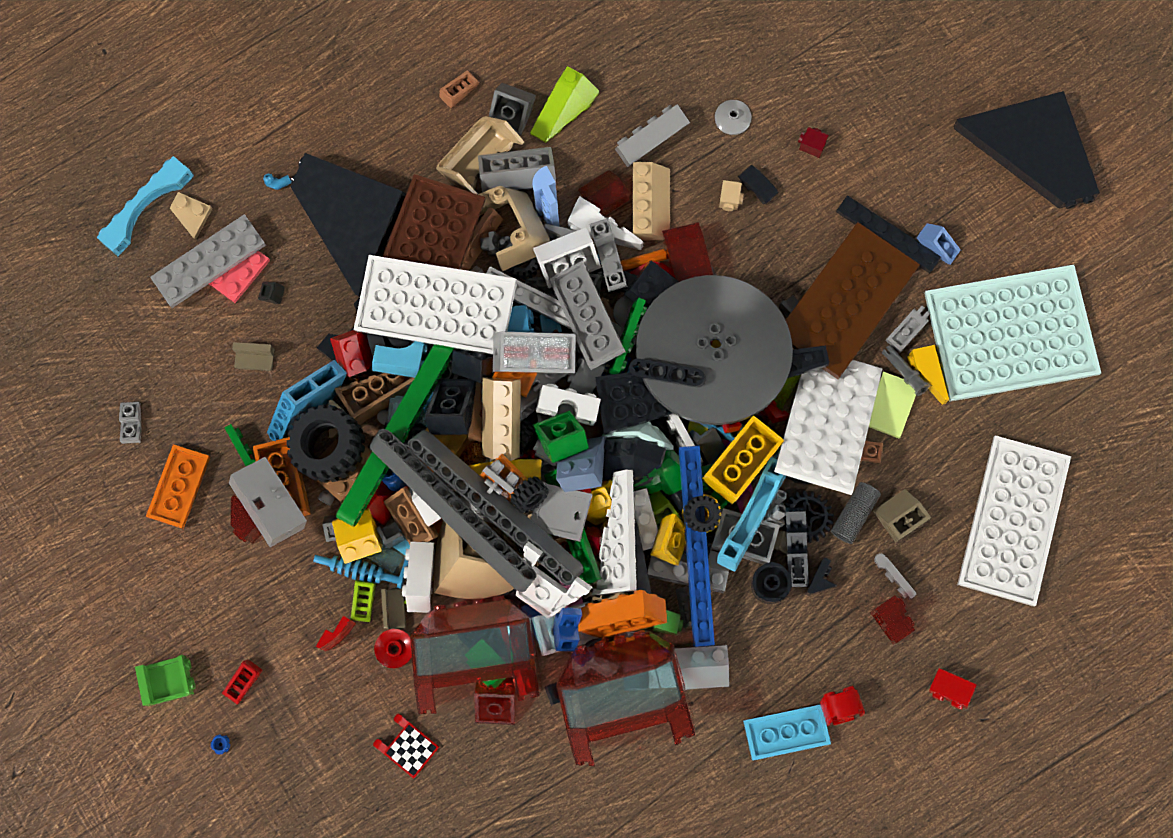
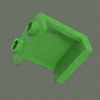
[135,655,196,706]

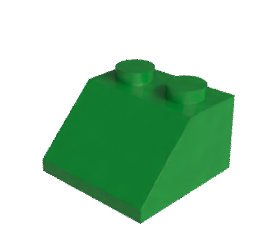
[534,410,589,463]

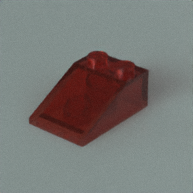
[662,222,713,282]

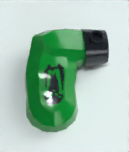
[633,450,683,513]

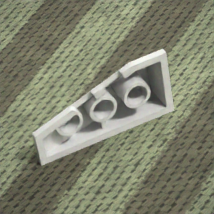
[568,196,643,250]

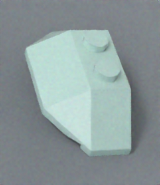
[601,422,674,450]

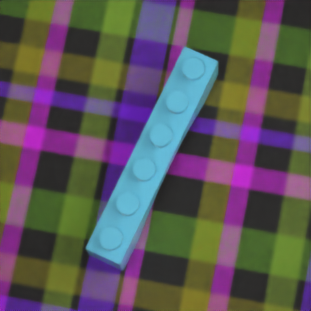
[97,156,194,256]
[717,457,786,572]

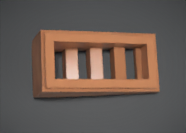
[439,70,480,108]

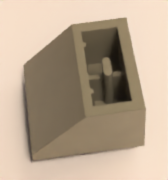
[873,489,931,543]

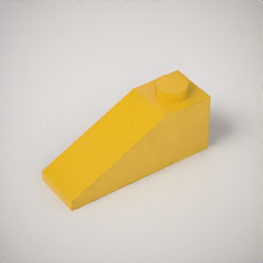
[908,345,949,405]

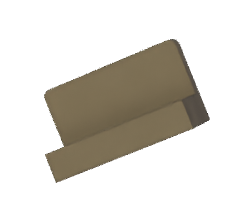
[232,342,275,371]
[381,589,406,630]

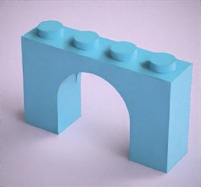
[372,341,428,378]

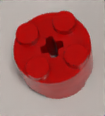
[819,686,866,726]

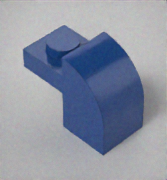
[553,607,582,651]

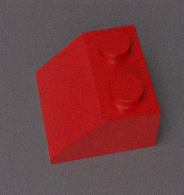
[330,330,373,377]

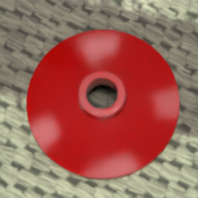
[374,629,414,669]

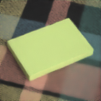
[869,372,916,439]

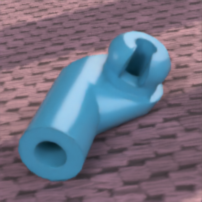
[263,173,292,190]

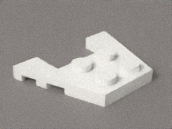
[516,541,592,619]

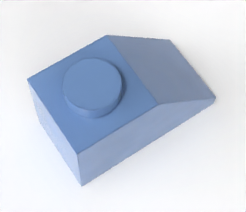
[917,223,960,265]

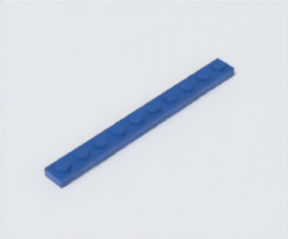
[679,446,715,647]

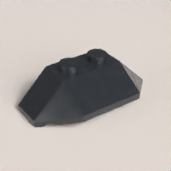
[602,438,666,481]

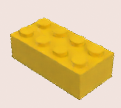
[702,415,784,504]

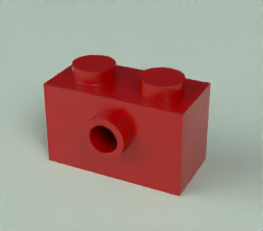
[929,668,977,710]

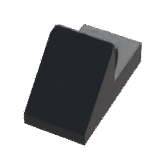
[805,557,837,596]

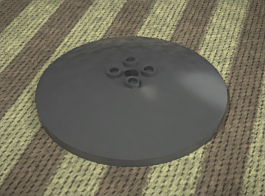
[636,275,793,425]

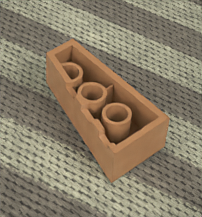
[334,373,414,425]

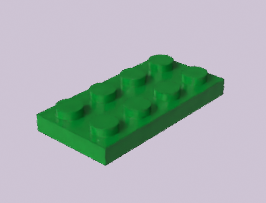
[607,298,647,375]

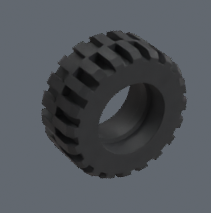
[286,405,365,483]

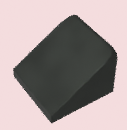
[258,282,285,304]

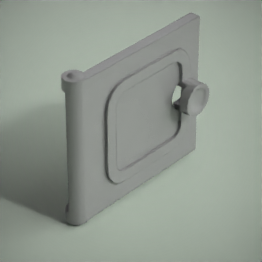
[531,482,592,542]

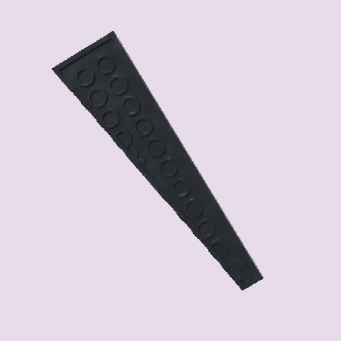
[595,345,829,435]

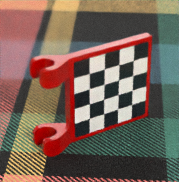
[373,714,439,779]

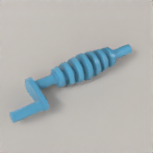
[313,555,408,589]

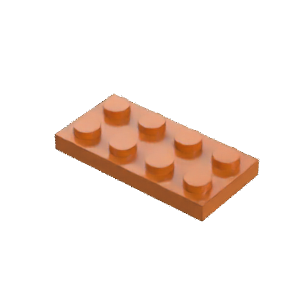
[146,444,210,529]

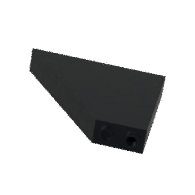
[953,91,1100,209]
[291,153,406,296]

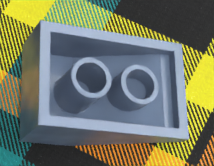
[556,436,605,492]

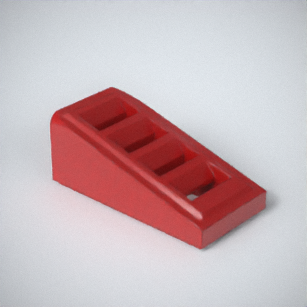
[222,659,263,705]

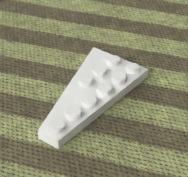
[592,470,637,595]

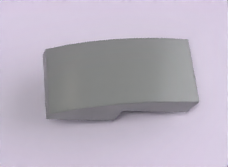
[119,402,141,444]

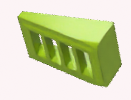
[351,579,376,622]

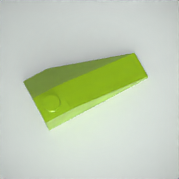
[530,66,599,143]

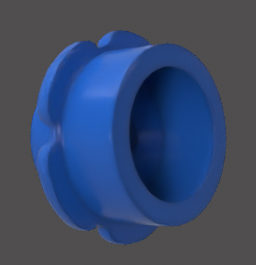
[211,735,230,754]

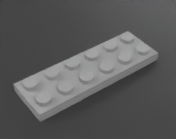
[150,214,266,308]
[549,261,626,370]

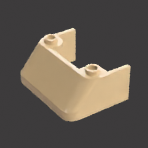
[436,116,524,194]
[478,186,550,271]

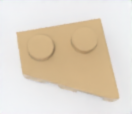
[170,192,212,239]

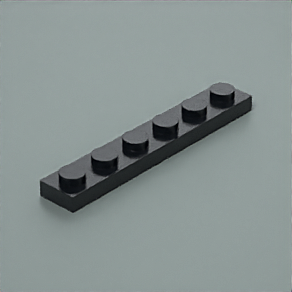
[836,195,941,274]

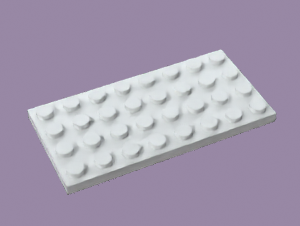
[354,255,517,355]
[774,360,882,495]
[957,436,1071,606]

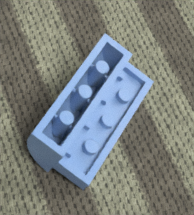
[532,166,560,227]

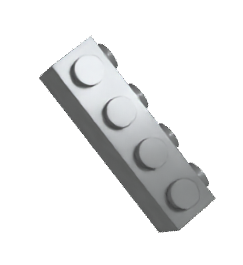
[615,104,690,167]

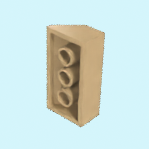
[633,162,670,241]
[482,377,521,461]

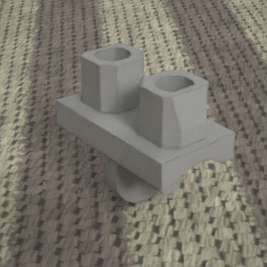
[483,459,520,495]
[763,490,787,527]

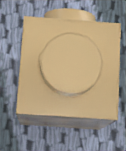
[719,180,744,211]

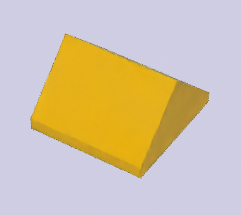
[650,514,686,566]

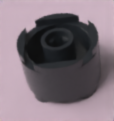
[751,562,792,604]

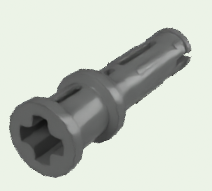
[882,345,930,396]

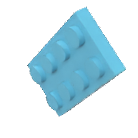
[743,705,831,761]

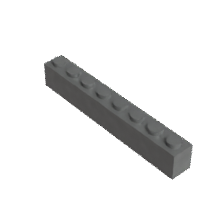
[533,322,625,467]

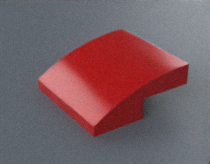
[315,616,356,651]

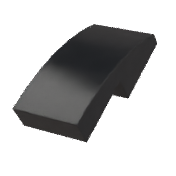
[738,165,779,205]

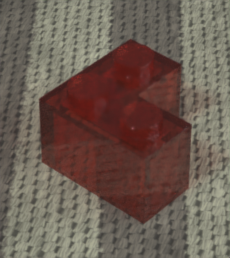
[870,595,915,645]

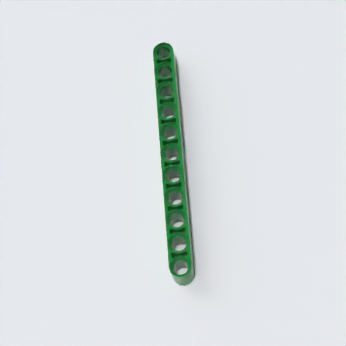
[336,345,457,527]

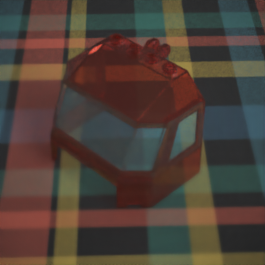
[410,596,543,714]
[556,630,695,766]

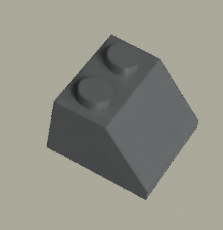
[488,83,536,135]

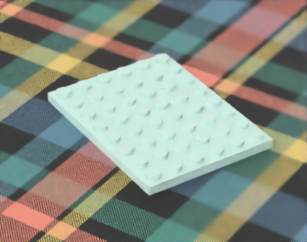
[924,265,1101,402]

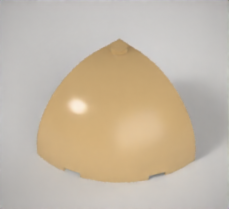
[434,495,524,599]

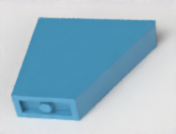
[267,360,347,441]

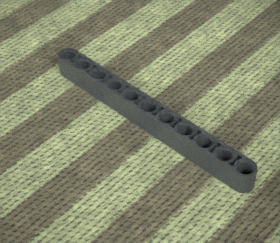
[370,429,536,592]
[408,430,583,585]

